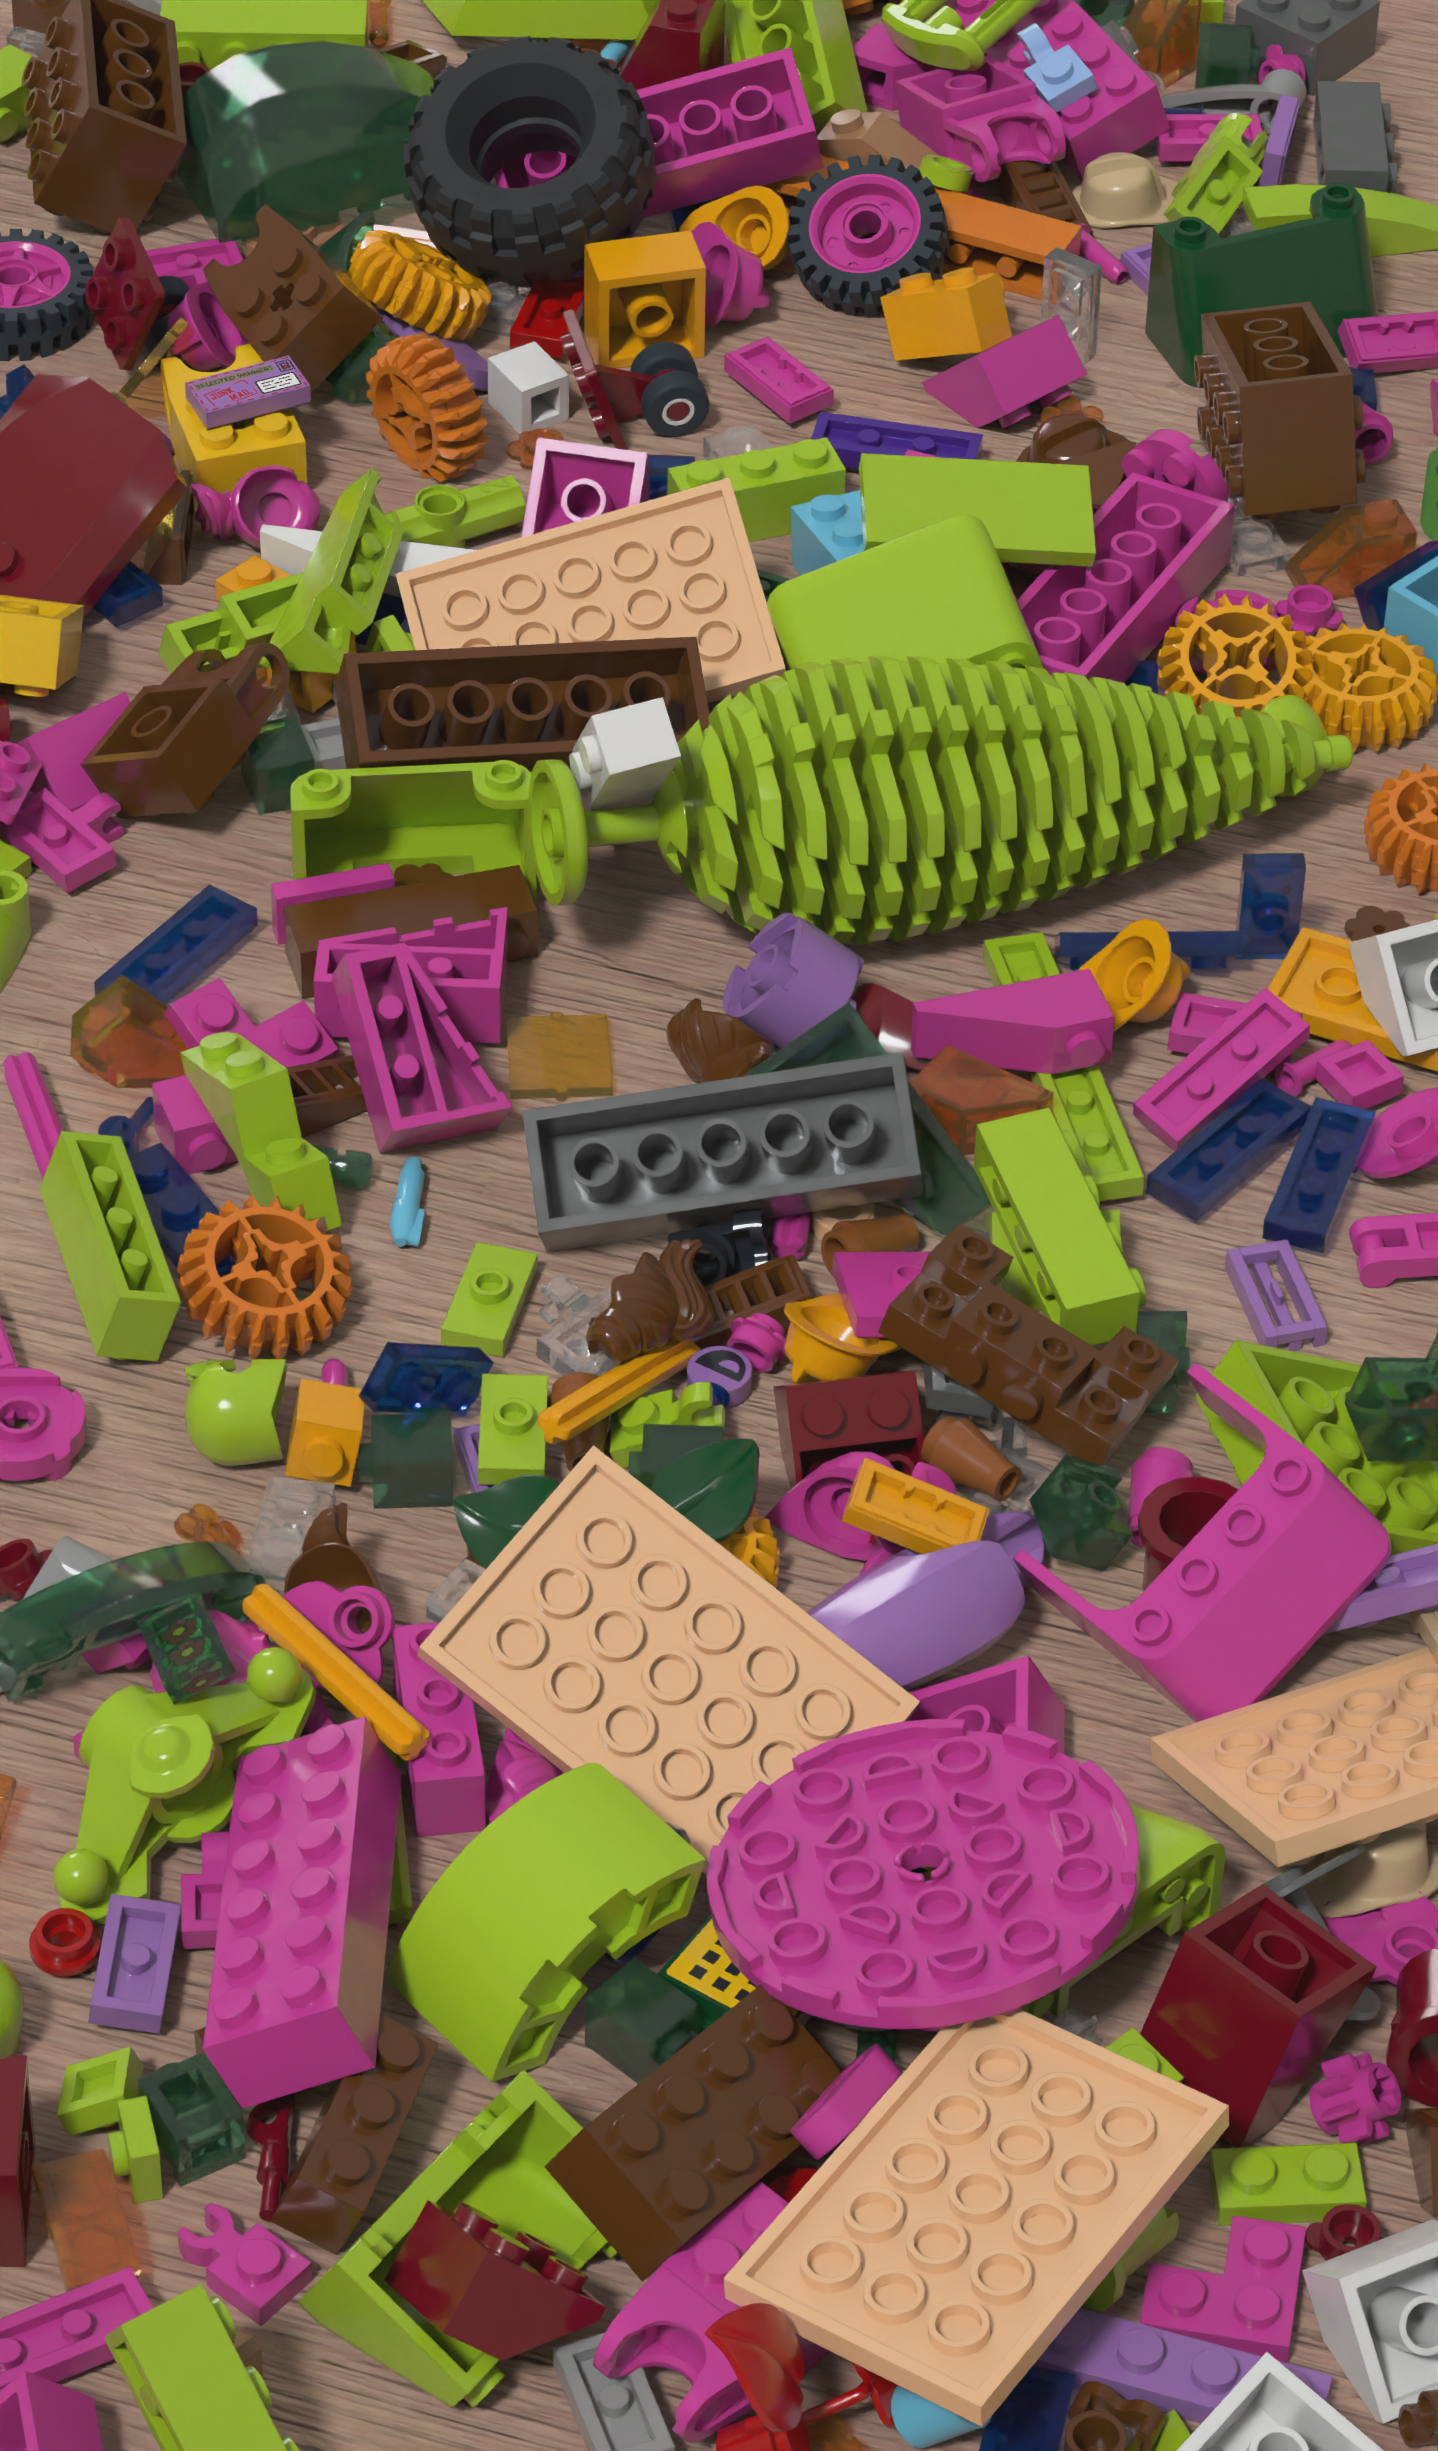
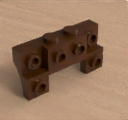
[878,1223,1179,1471]

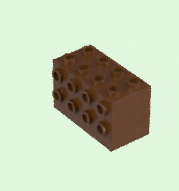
[22,0,187,234]
[1194,301,1366,520]

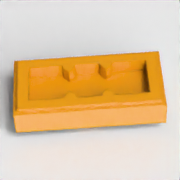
[841,1458,990,1554]

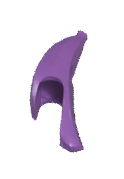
[807,1510,1044,1692]

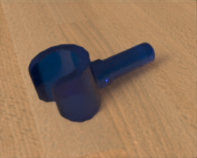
[98,1097,154,1161]

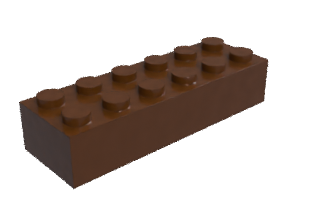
[335,636,710,773]

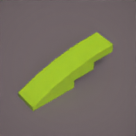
[1242,184,1438,257]

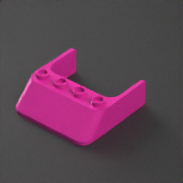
[1012,1363,1392,1722]

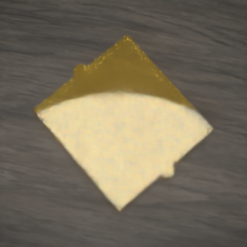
[115,317,189,403]
[506,1012,613,1102]

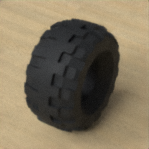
[404,36,657,287]

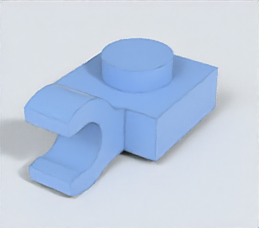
[1017,23,1097,113]

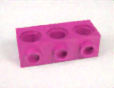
[392,1622,486,1837]

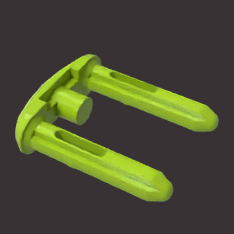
[881,0,1043,71]

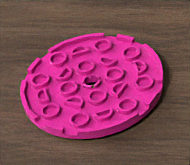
[707,1719,1142,2031]

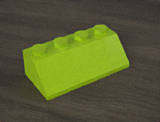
[725,0,868,136]

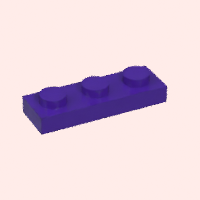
[811,412,983,469]

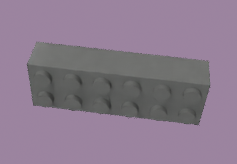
[522,1052,925,1252]

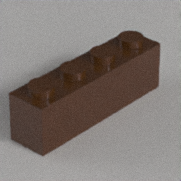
[283,865,538,999]

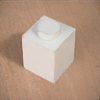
[488,341,569,436]

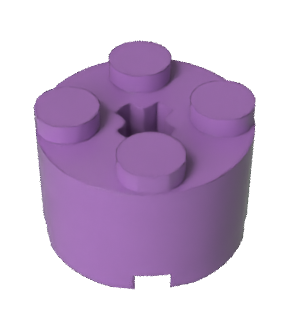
[723,913,864,1062]

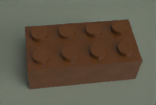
[544,1984,842,2282]

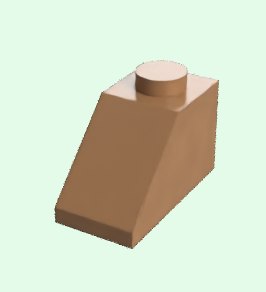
[817,109,939,169]

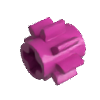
[1310,2052,1401,2145]

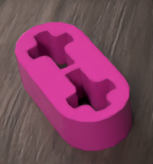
[790,2044,902,2160]

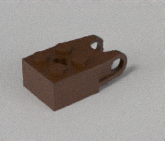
[203,204,383,393]
[80,643,290,818]

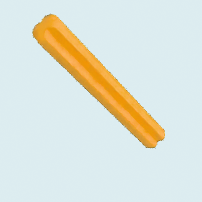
[537,1337,701,1445]
[242,1584,430,1761]

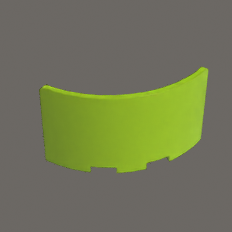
[387,1763,706,2082]

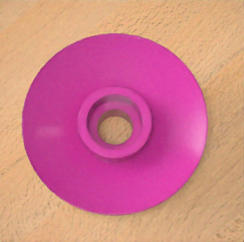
[1354,1087,1438,1178]

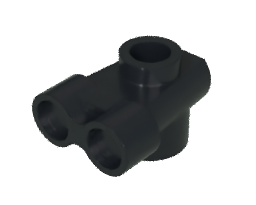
[668,1209,771,1287]

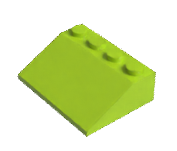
[1195,1340,1438,1556]

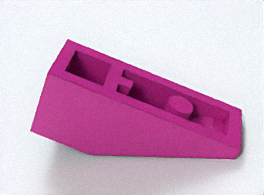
[910,969,1115,1074]

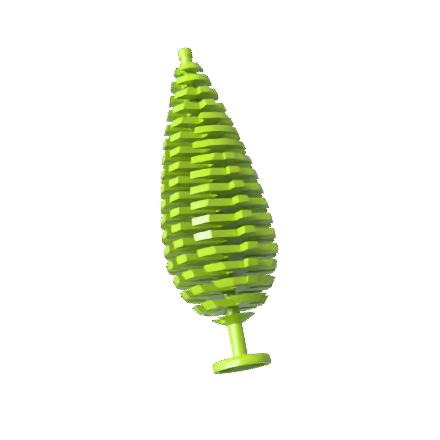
[528,656,1354,946]

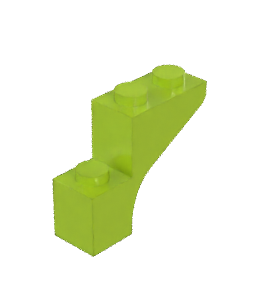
[180,1032,342,1231]

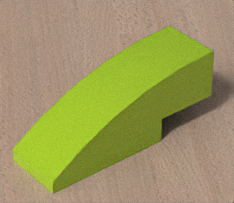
[158,572,303,674]

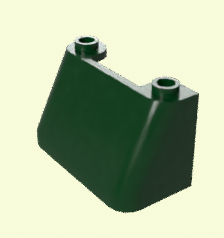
[1145,182,1378,389]

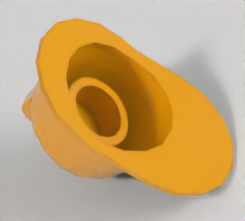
[679,185,790,271]
[1077,919,1190,1032]
[784,1293,902,1384]

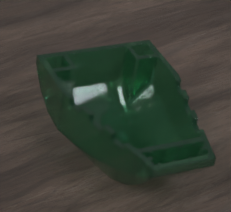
[177,41,436,243]

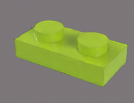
[1209,2143,1367,2226]

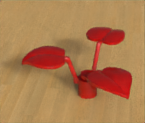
[705,2303,898,2451]

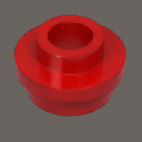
[29,1908,101,1976]

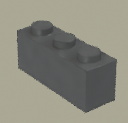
[1313,81,1397,194]

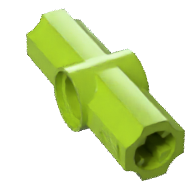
[384,475,527,549]

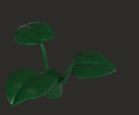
[453,1439,760,1569]

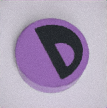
[687,1346,752,1408]

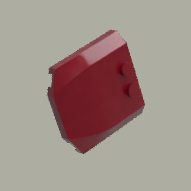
[0,374,188,619]

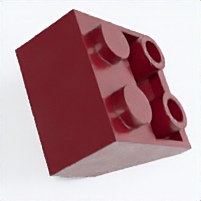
[773,1371,926,1489]
[384,2200,607,2361]

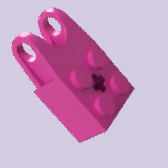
[895,55,1066,182]
[593,2181,830,2443]

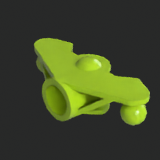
[53,1647,316,1926]

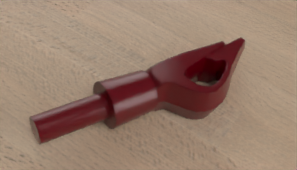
[245,2093,295,2222]

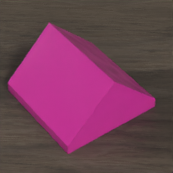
[521,437,649,538]
[16,692,131,812]

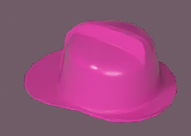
[691,222,771,327]
[168,282,249,371]

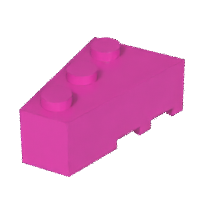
[314,907,508,1044]
[332,942,513,1153]

